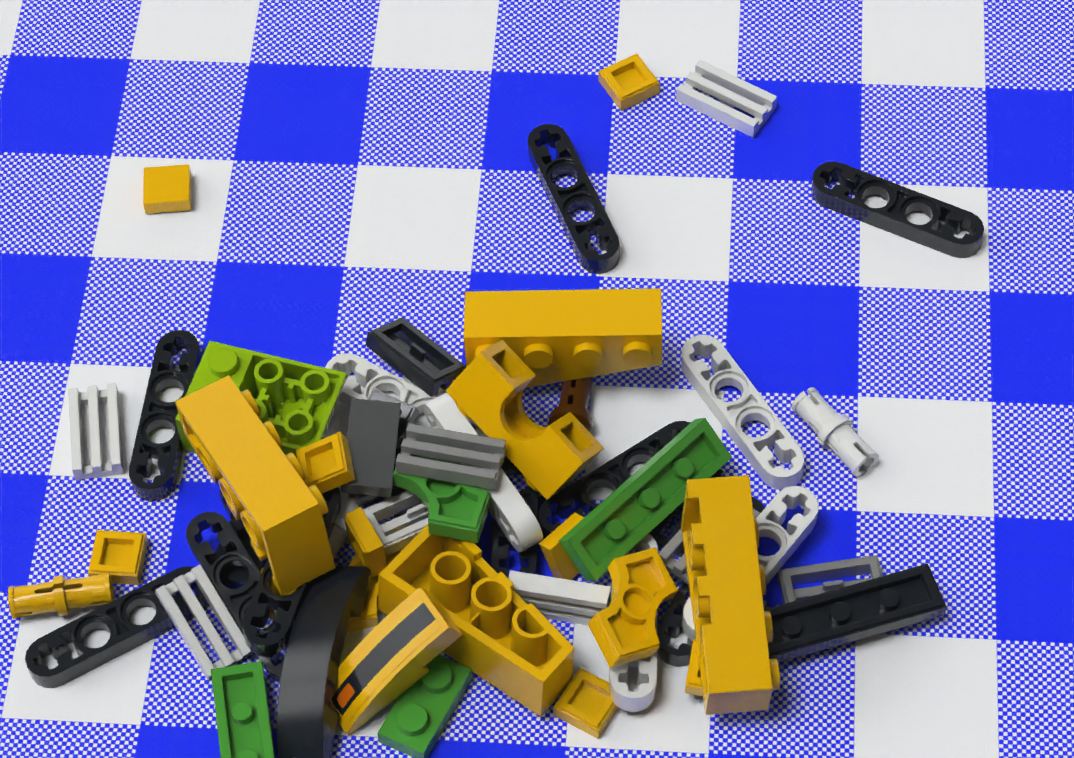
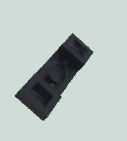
[277,566,371,758]

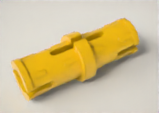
[8,572,115,619]

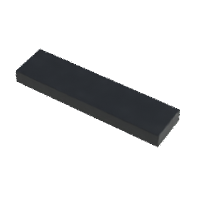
[764,564,946,663]

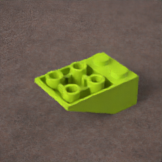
[175,340,347,458]

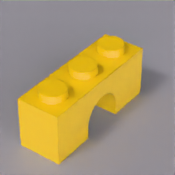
[445,339,604,500]

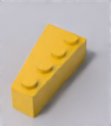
[464,288,662,388]
[175,375,336,596]
[681,475,780,715]
[378,524,575,717]

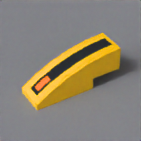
[330,587,463,735]

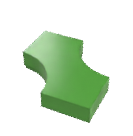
[393,455,491,543]

